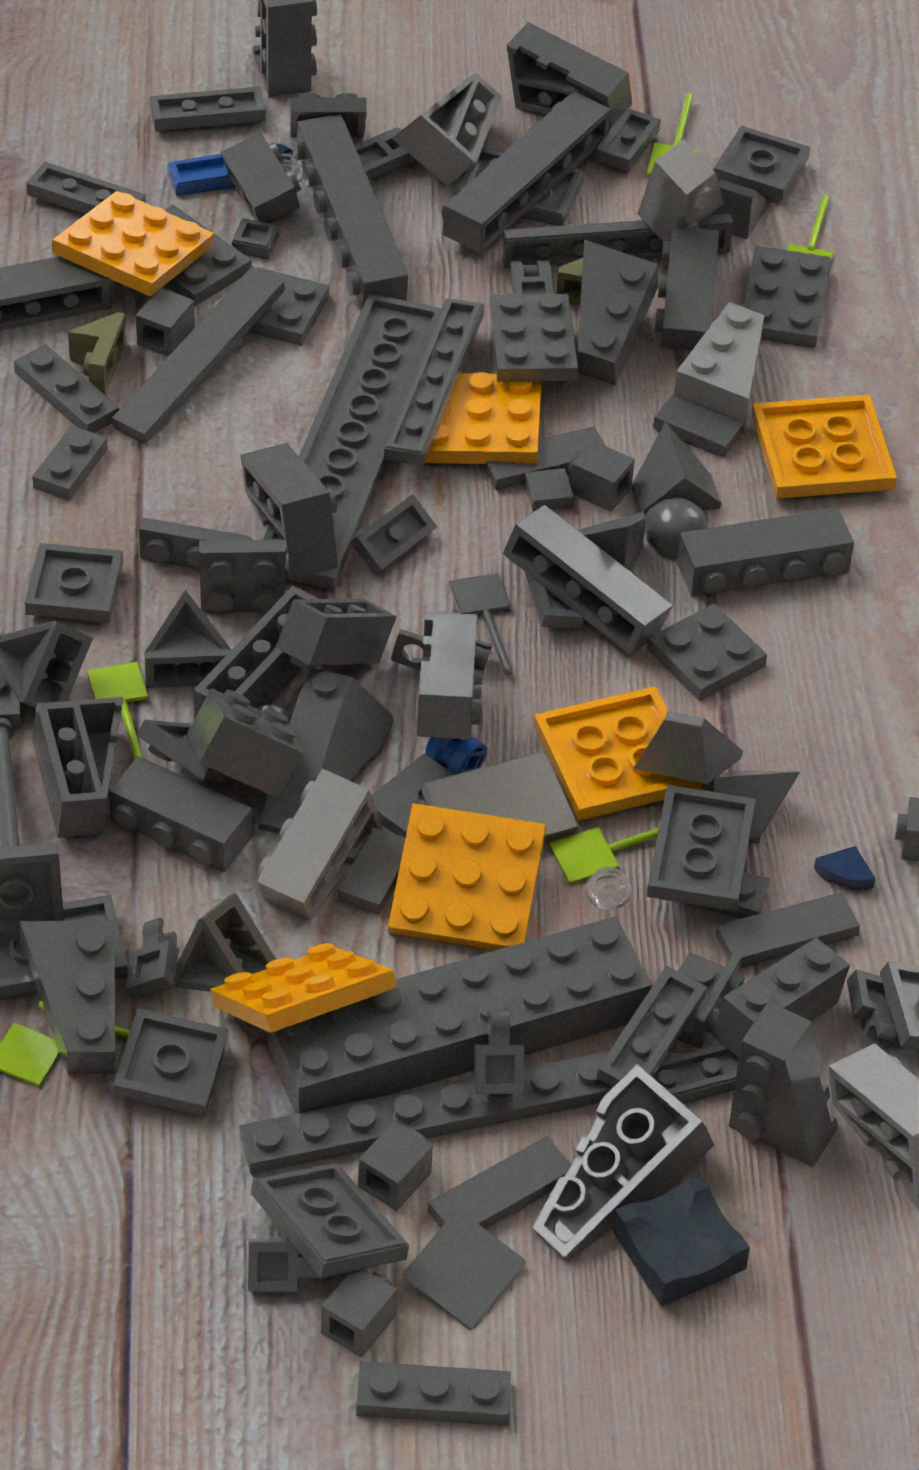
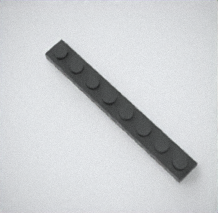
[239,1051,613,1175]

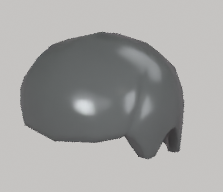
[645,498,707,558]

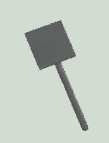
[449,573,512,675]

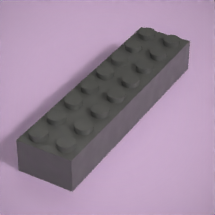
[267,916,652,1114]

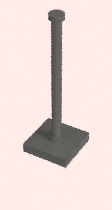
[0,718,64,933]

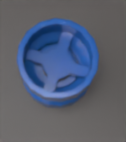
[425,737,487,775]

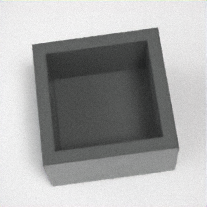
[187,688,303,798]

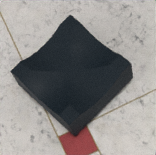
[613,1174,750,1306]

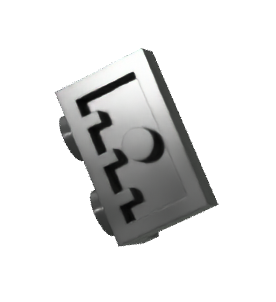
[678,952,745,1049]

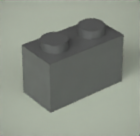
[220,132,301,223]

